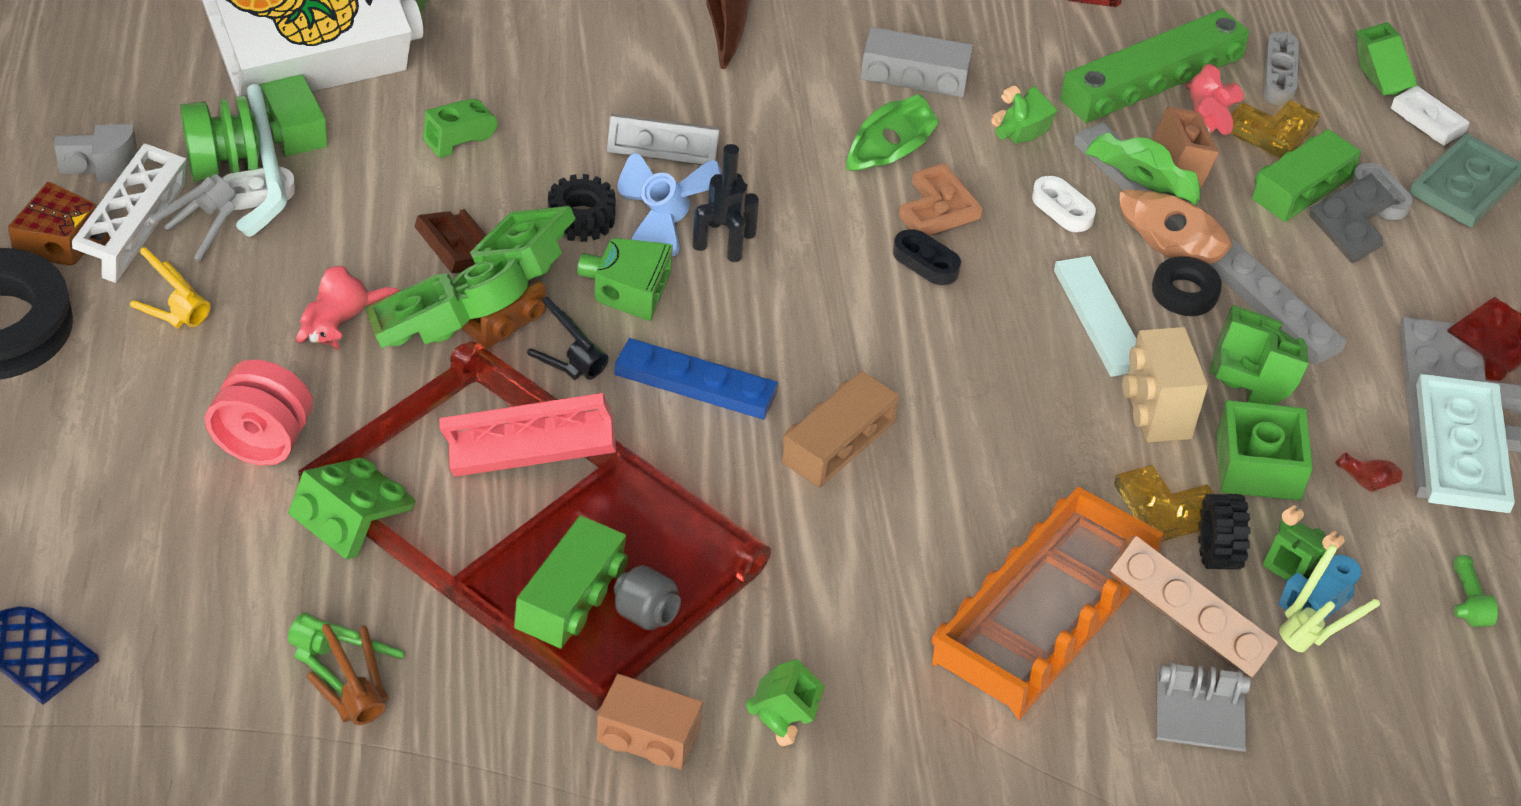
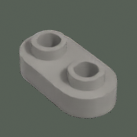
[1351,163,1412,220]

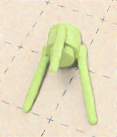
[1279,545,1380,653]

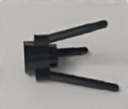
[527,296,609,380]

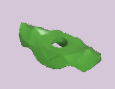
[846,94,939,171]
[1085,132,1201,205]

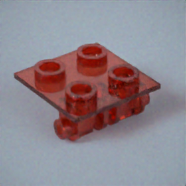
[1447,297,1521,381]

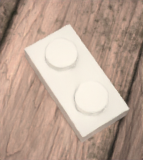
[1391,86,1470,146]

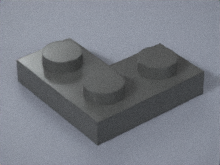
[1309,173,1393,263]

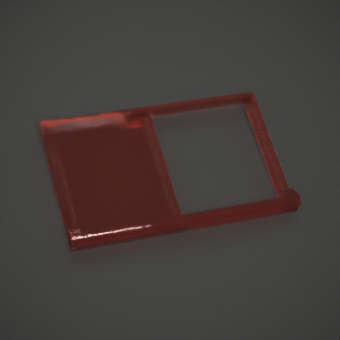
[298,341,771,711]

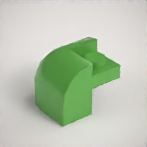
[1210,305,1309,405]

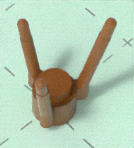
[307,624,389,725]

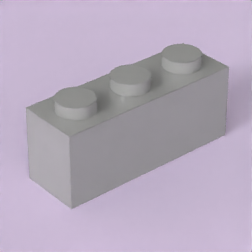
[860,27,973,98]

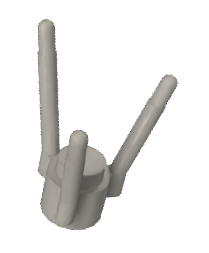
[149,174,236,262]

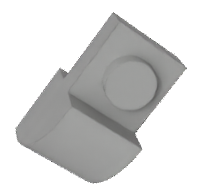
[54,124,138,183]

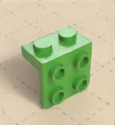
[288,458,416,560]

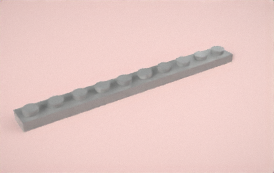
[1074,122,1346,365]

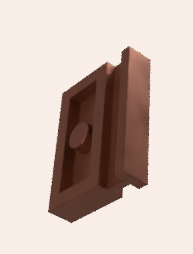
[415,209,487,273]

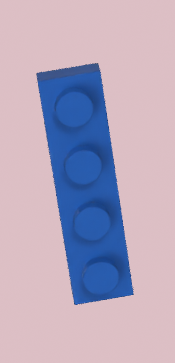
[614,338,778,420]

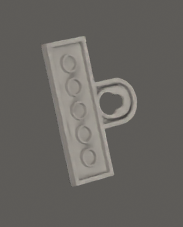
[1399,317,1521,498]

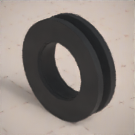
[0,248,73,380]

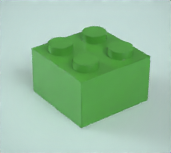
[1216,400,1313,501]

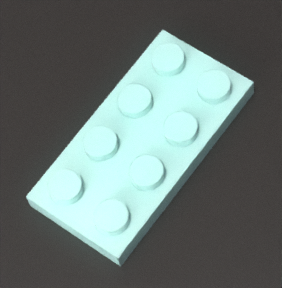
[1416,374,1515,513]

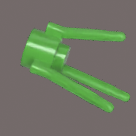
[288,612,405,695]

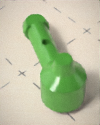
[1453,555,1499,627]

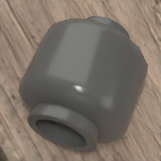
[614,565,681,630]

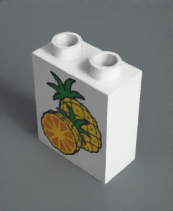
[202,0,423,106]

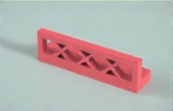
[439,393,616,477]

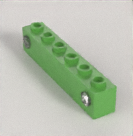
[1060,9,1250,123]

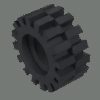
[548,174,616,242]
[1198,493,1251,570]

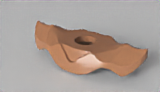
[1119,189,1234,263]

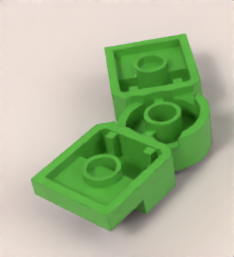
[365,206,576,349]

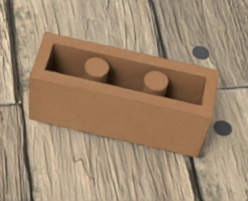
[782,371,899,488]

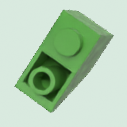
[1355,22,1417,96]

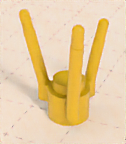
[130,247,211,329]

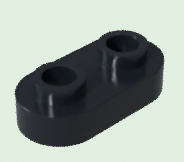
[893,229,961,285]

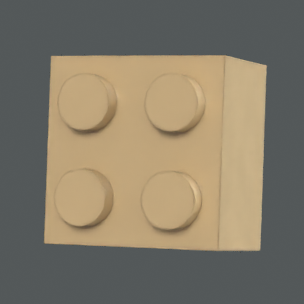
[1122,327,1208,443]

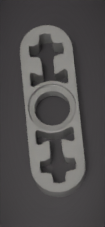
[1263,31,1299,106]

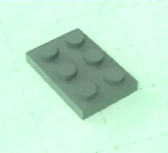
[1409,133,1521,228]

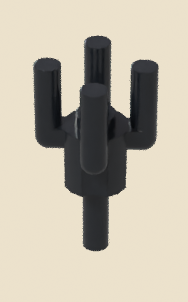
[692,144,759,262]

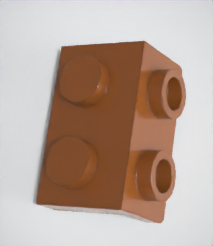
[461,281,546,349]

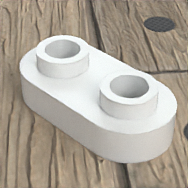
[223,167,295,210]
[1032,176,1096,232]

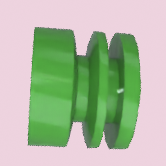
[180,96,260,183]

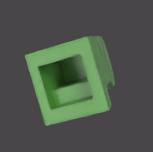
[423,98,498,158]

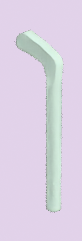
[236,84,287,237]

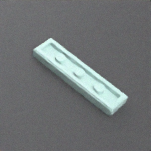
[1054,256,1137,377]

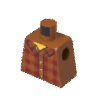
[8,181,111,266]

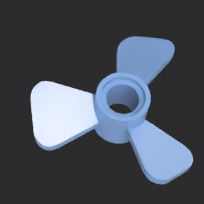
[617,153,722,257]

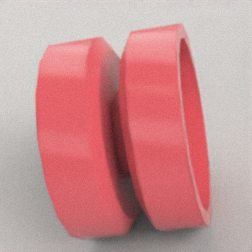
[204,359,313,466]

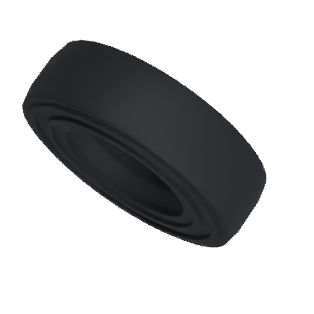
[1152,256,1222,316]

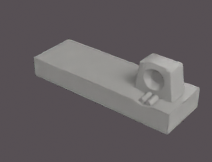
[607,113,720,164]

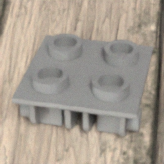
[1156,661,1251,752]

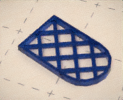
[0,606,99,705]

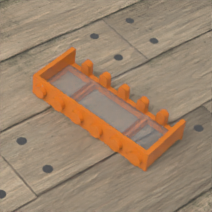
[931,486,1164,720]

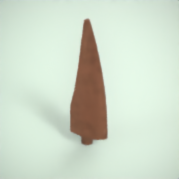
[706,0,749,69]

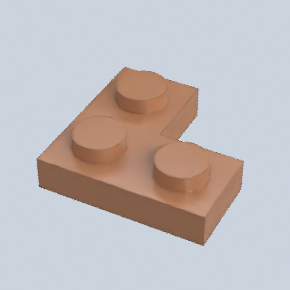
[899,163,983,235]

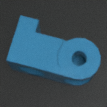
[1278,555,1362,620]

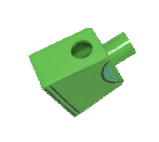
[577,238,673,321]

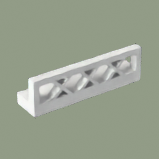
[72,143,186,283]

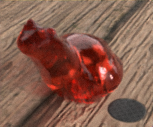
[1335,453,1402,492]

